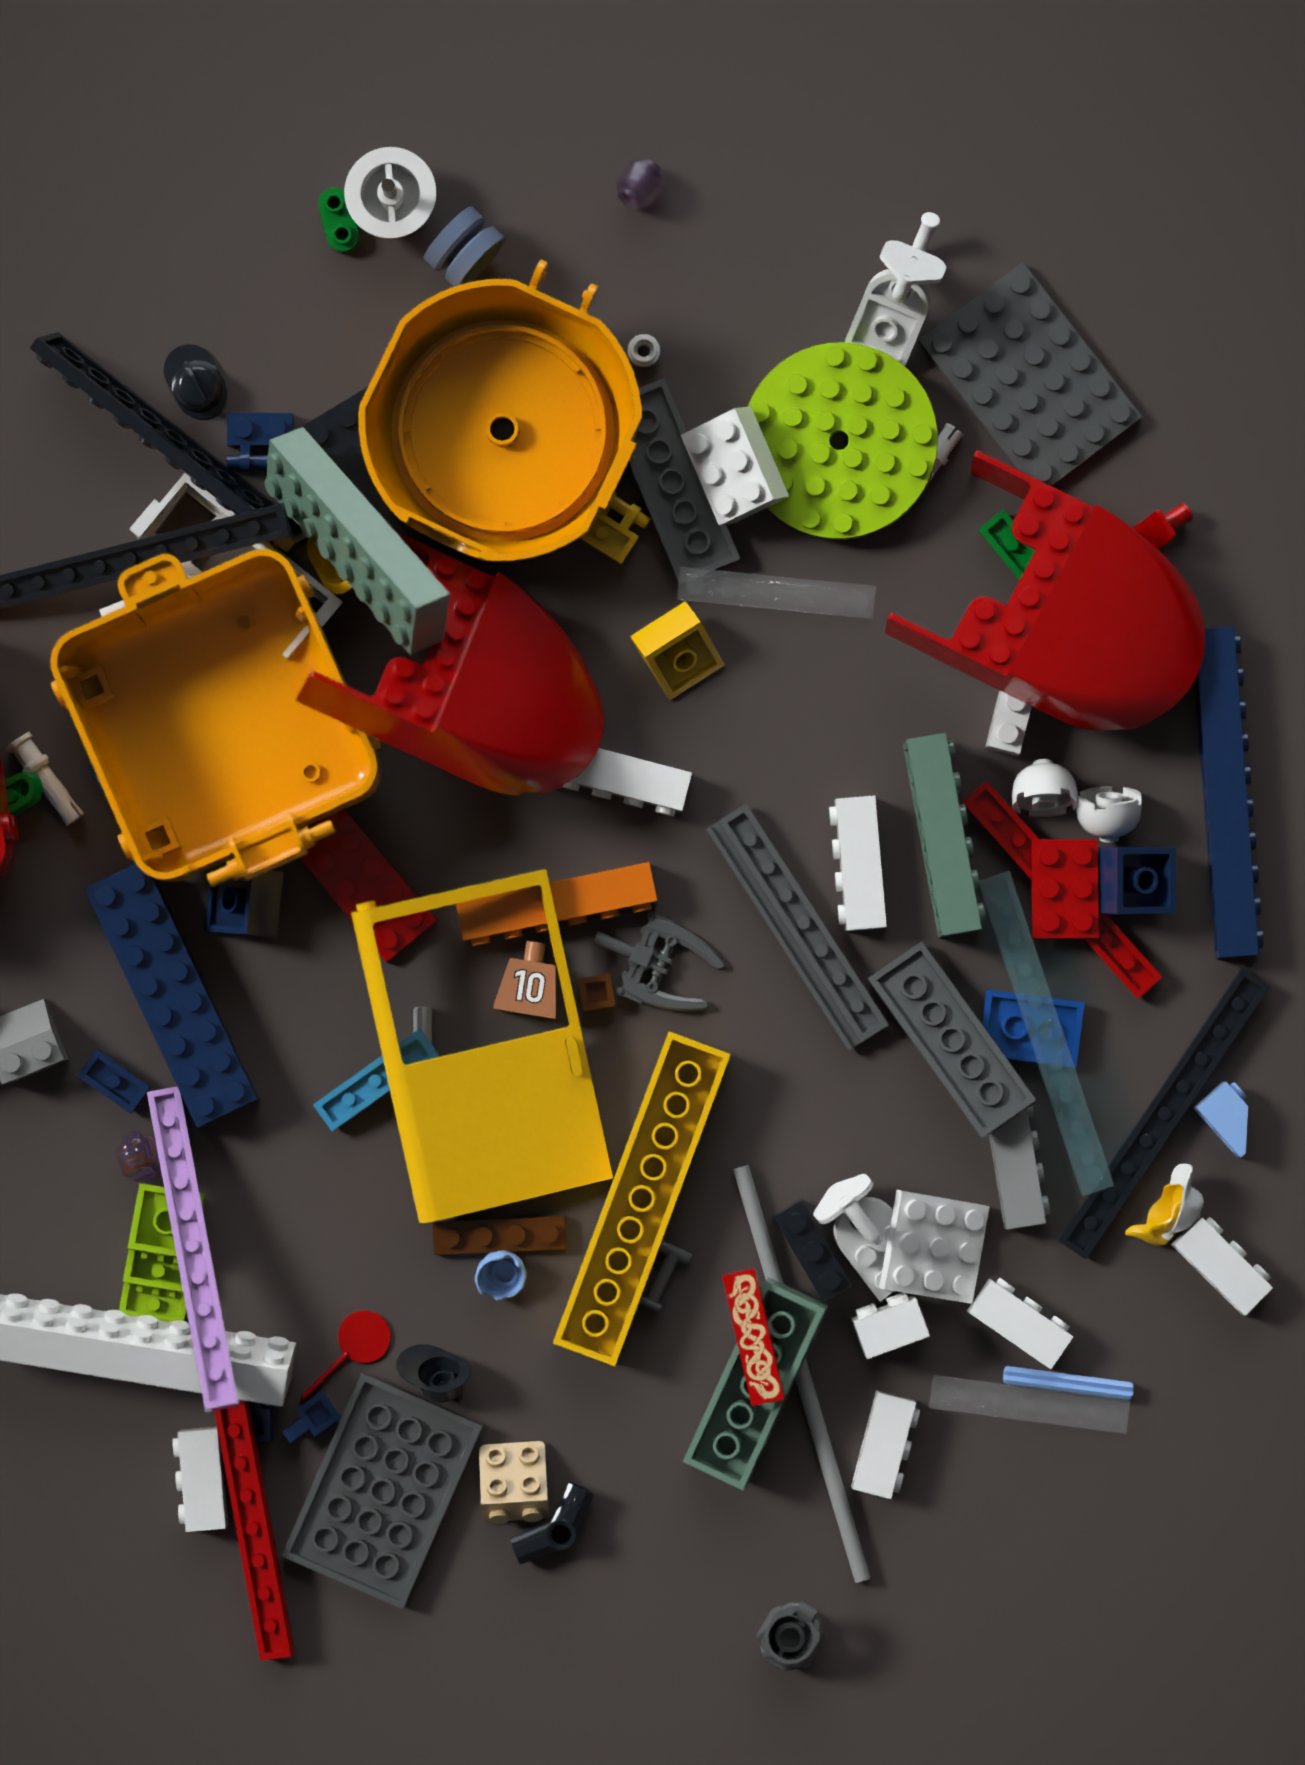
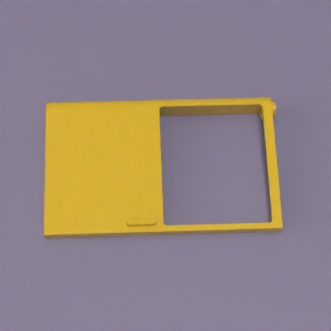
[351,869,613,1223]

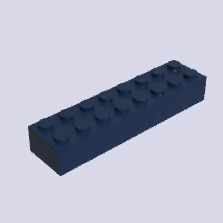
[84,864,260,1128]

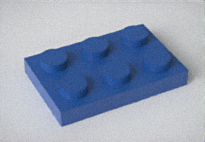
[981,989,1085,1068]

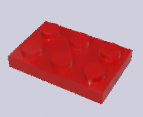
[1031,839,1099,939]

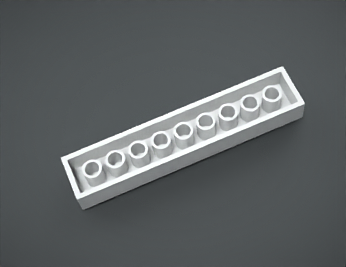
[0,1294,296,1407]

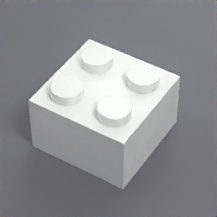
[851,1292,930,1359]

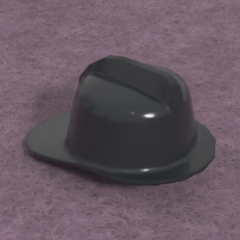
[163,344,228,420]
[396,1344,471,1403]

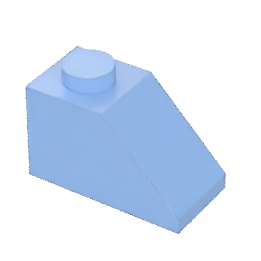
[1193,1082,1248,1158]

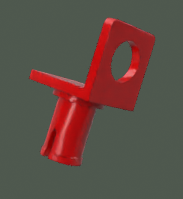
[1133,503,1193,549]

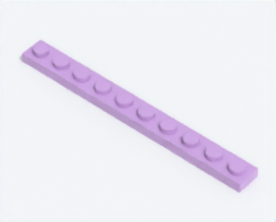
[147,1086,239,1412]

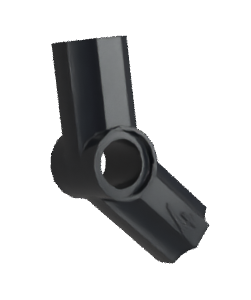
[510,1482,595,1565]

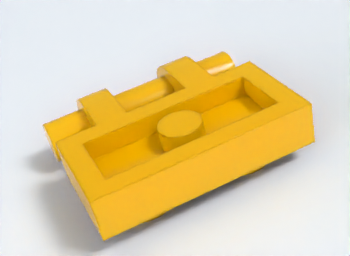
[579,491,651,565]

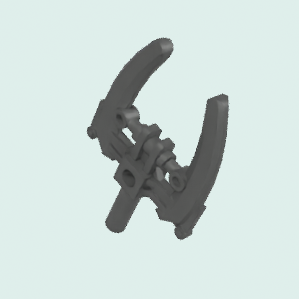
[593,912,724,1011]

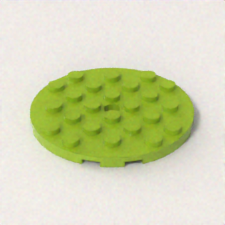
[748,342,938,540]

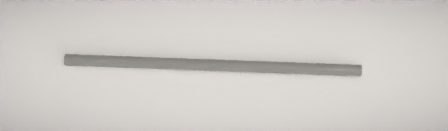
[733,1165,871,1583]

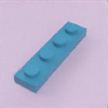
[313,1028,439,1131]

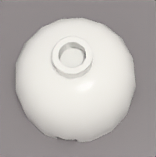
[1012,759,1078,817]
[1076,786,1142,843]

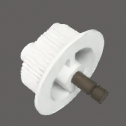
[344,147,436,239]

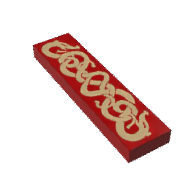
[722,1267,785,1406]

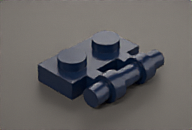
[227,412,294,472]

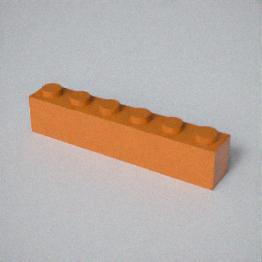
[456,862,657,946]

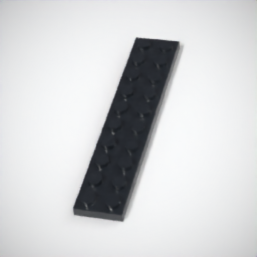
[30,332,308,553]

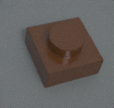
[578,973,616,1011]

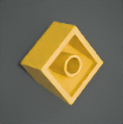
[630,601,725,700]

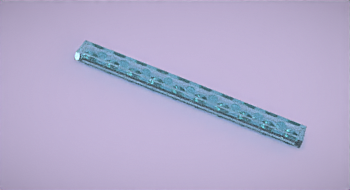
[979,871,1114,1196]

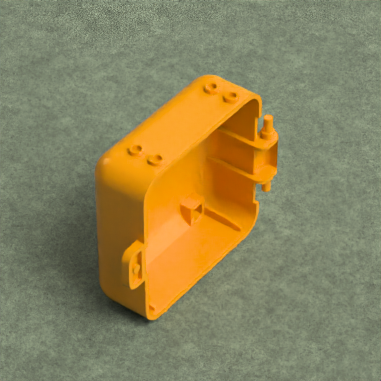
[50,549,382,887]

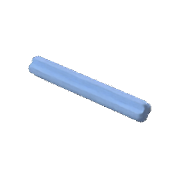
[1003,1366,1134,1400]

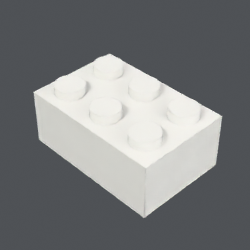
[681,406,789,526]

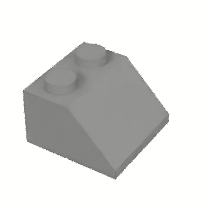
[0,999,69,1084]

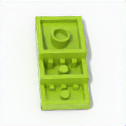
[119,1183,205,1322]

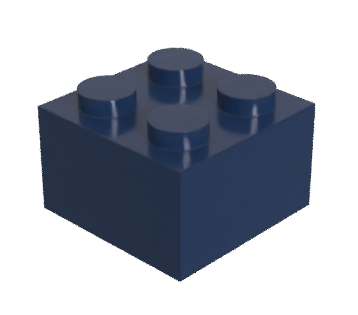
[1098,847,1176,914]

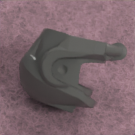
[756,1600,824,1671]

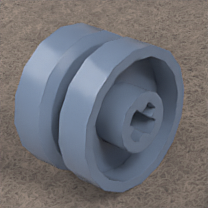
[423,206,506,287]

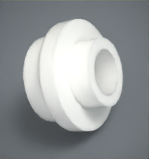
[627,334,660,367]

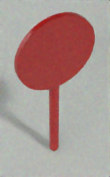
[300,1310,391,1401]

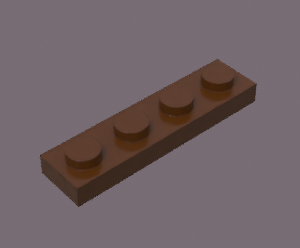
[433,1216,566,1255]

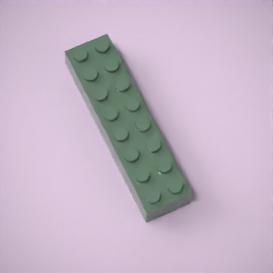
[265,427,450,655]

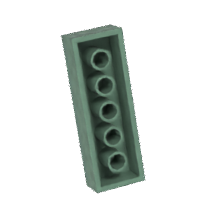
[903,733,986,938]
[683,1278,829,1490]

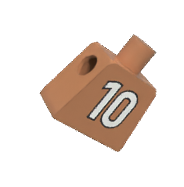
[493,941,557,1019]

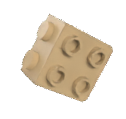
[479,1441,550,1524]

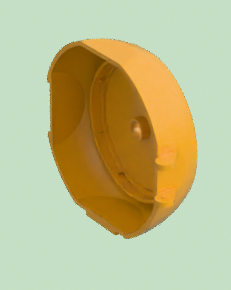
[359,259,642,562]

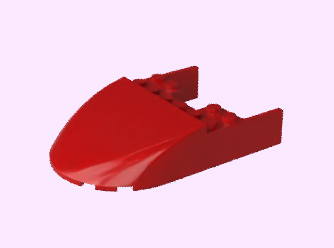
[885,450,1205,732]
[296,530,604,796]

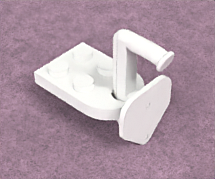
[845,212,946,366]
[813,1174,894,1302]

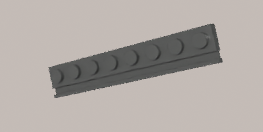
[706,804,889,1051]

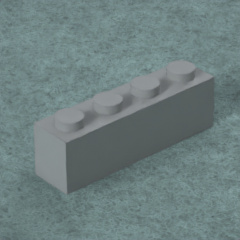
[989,1105,1050,1229]

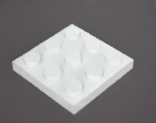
[879,1190,990,1304]

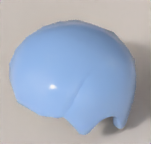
[474,1250,527,1301]

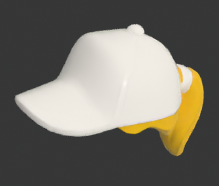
[1125,1163,1204,1246]

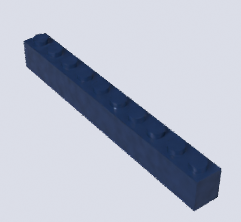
[1194,626,1263,958]

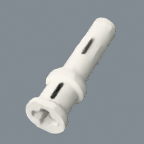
[6,731,84,826]

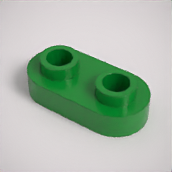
[318,187,360,254]
[5,772,42,816]

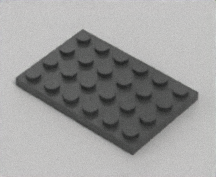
[918,262,1142,486]
[281,1372,483,1609]

